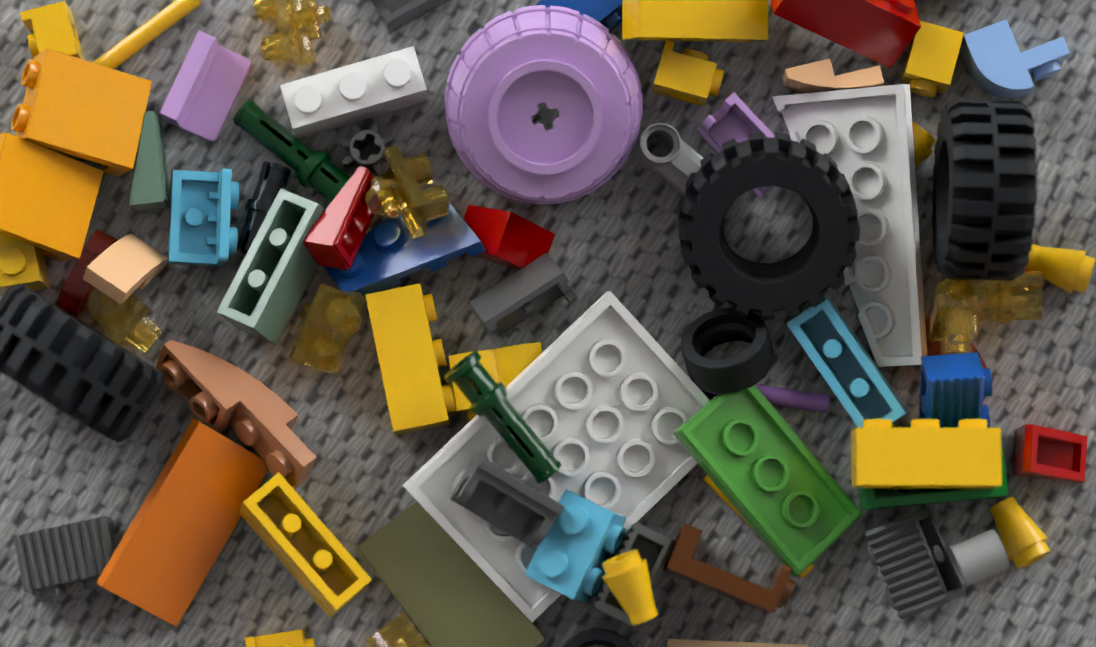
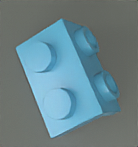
[167,169,239,267]
[525,489,626,603]

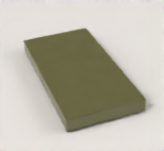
[357,502,545,647]

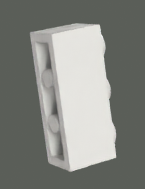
[280,46,429,139]

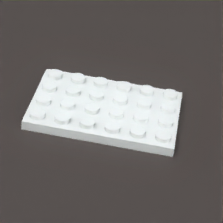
[402,291,709,622]

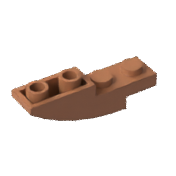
[155,340,317,489]

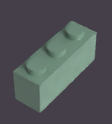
[216,188,325,346]

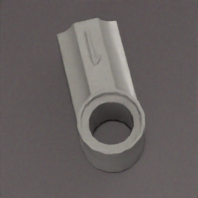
[634,122,703,196]
[948,529,1010,587]

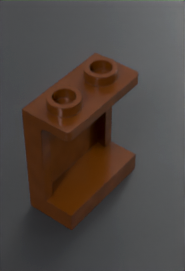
[663,524,796,614]

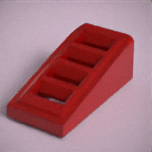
[303,167,383,270]

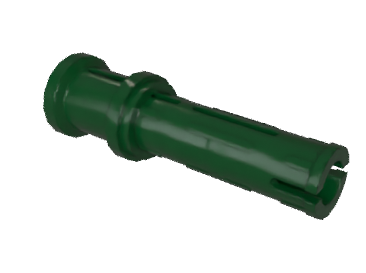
[233,100,351,204]
[444,351,561,484]

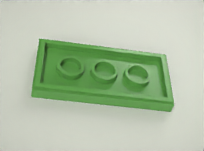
[673,385,863,577]

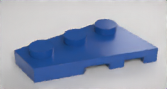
[323,184,486,303]

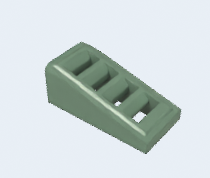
[129,111,170,213]

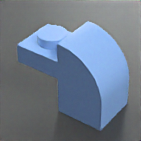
[960,19,1070,99]

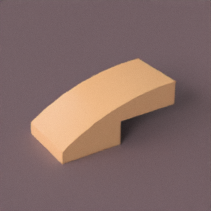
[782,58,884,93]
[83,233,168,305]

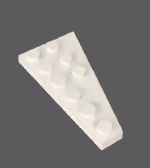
[772,84,927,367]

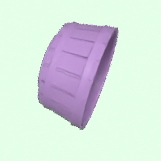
[444,5,643,205]

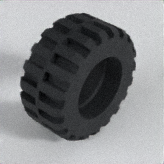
[932,99,1037,281]
[678,132,860,320]
[0,283,164,443]

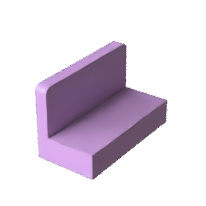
[160,30,252,142]

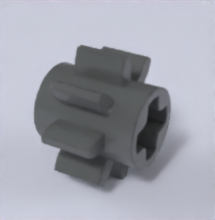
[340,122,397,179]

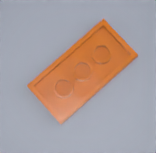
[96,418,269,627]

